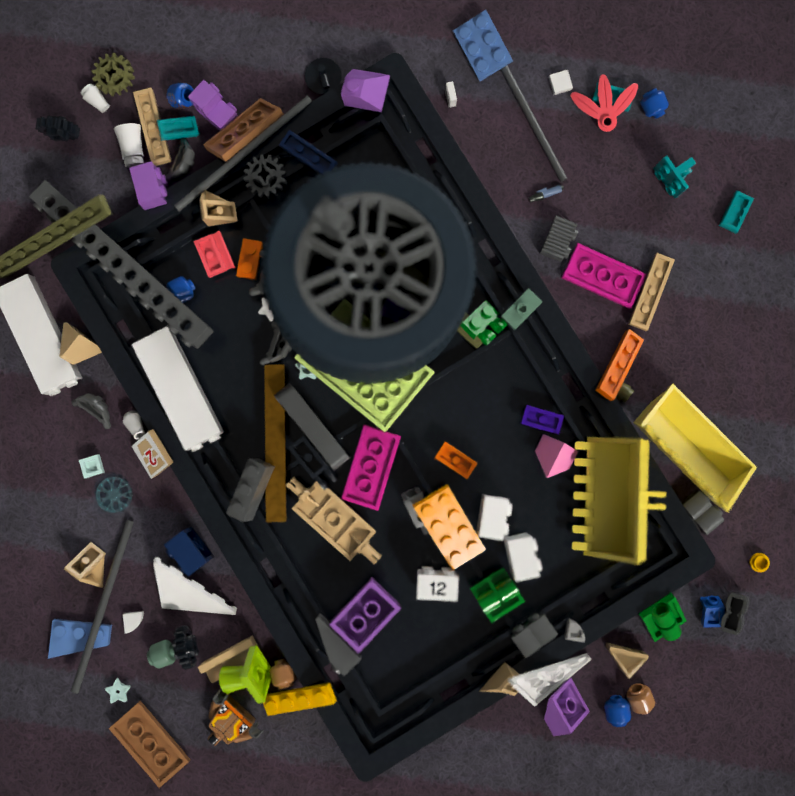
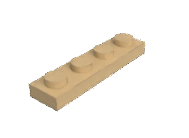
[133,88,172,166]
[628,253,675,331]

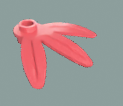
[571,74,638,132]

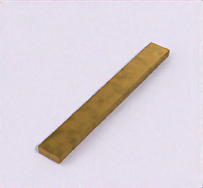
[265,365,286,522]

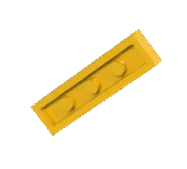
[263,682,336,716]

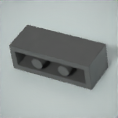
[226,458,275,522]

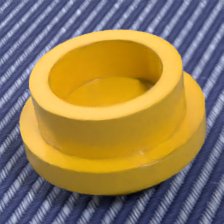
[749,553,770,572]

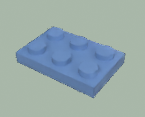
[453,10,513,81]

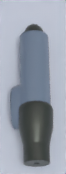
[528,185,564,203]

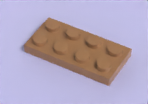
[203,98,283,162]
[109,701,191,788]

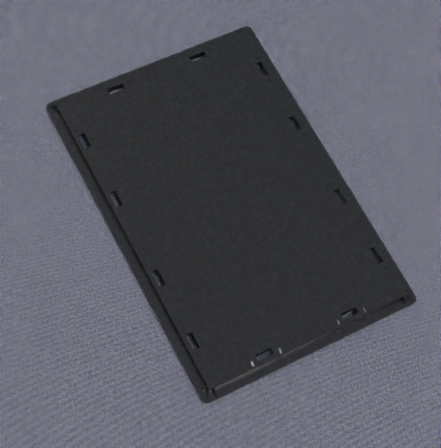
[51,53,715,782]

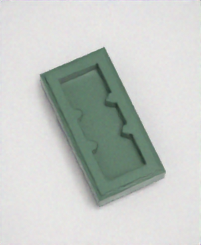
[501,288,542,330]

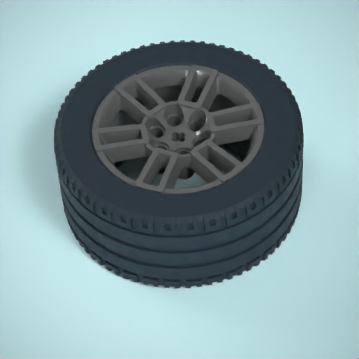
[262,162,476,384]

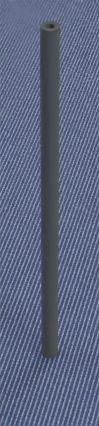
[501,65,568,182]
[174,96,312,212]
[71,520,134,693]

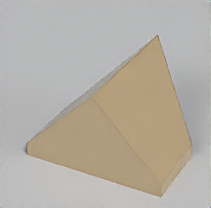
[200,190,238,226]
[59,322,102,365]
[64,542,106,588]
[606,643,649,679]
[480,662,520,696]

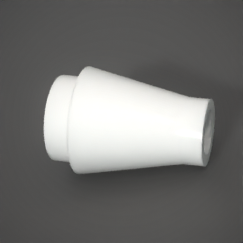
[81,84,110,113]
[123,411,145,439]

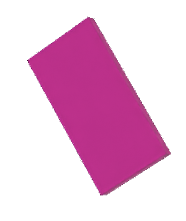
[561,243,647,309]
[341,424,401,511]

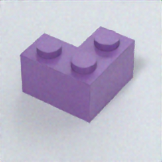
[188,80,238,131]
[129,161,168,210]

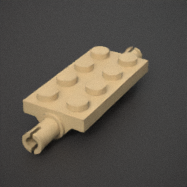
[286,477,382,565]

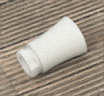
[114,123,144,168]

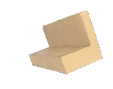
[198,635,262,683]

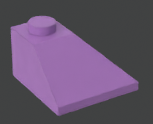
[341,69,390,112]
[544,677,590,736]

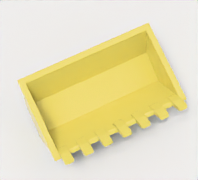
[572,437,666,564]

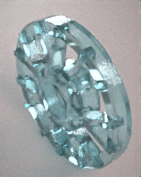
[96,477,133,513]

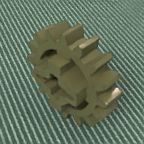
[92,53,135,96]

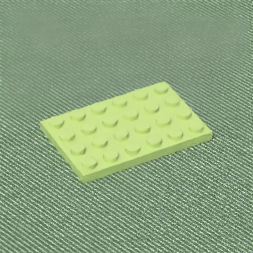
[295,299,435,432]

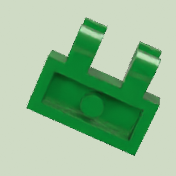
[460,300,508,346]

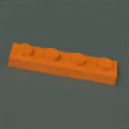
[596,329,644,401]

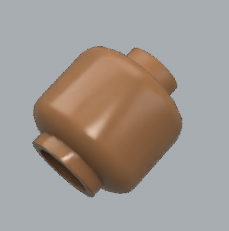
[269,658,297,689]
[626,683,655,714]

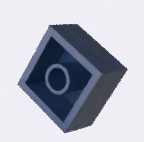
[164,527,214,576]

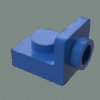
[700,596,725,628]

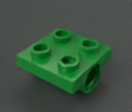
[470,567,525,623]
[639,593,687,642]

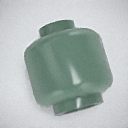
[147,640,176,669]

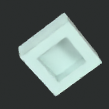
[79,454,105,479]

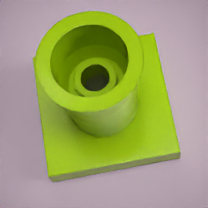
[219,645,271,704]

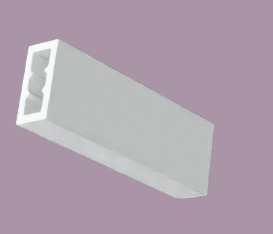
[0,274,82,396]
[132,327,224,452]

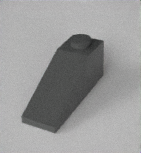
[316,613,362,676]

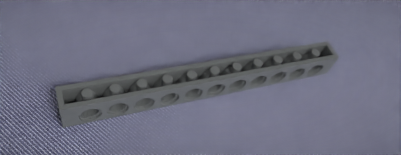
[29,180,214,349]

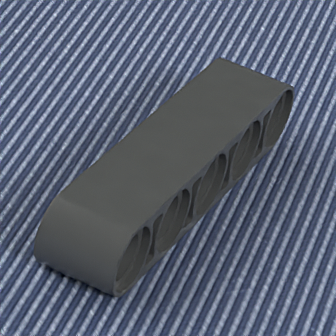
[274,383,349,471]

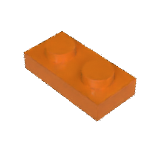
[236,238,263,280]
[434,442,478,479]

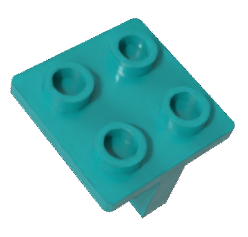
[653,156,696,198]

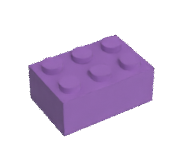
[330,577,401,653]

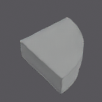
[564,618,585,642]

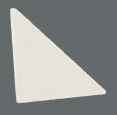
[153,557,237,615]
[508,653,591,706]

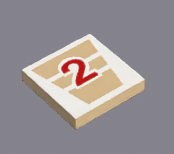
[131,430,173,479]

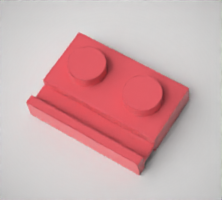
[194,230,235,278]

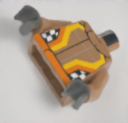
[208,689,264,746]

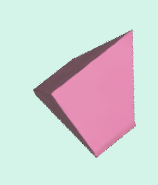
[535,434,578,478]

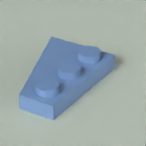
[48,619,112,659]

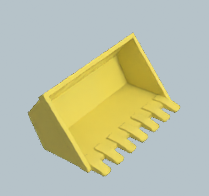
[633,384,757,512]

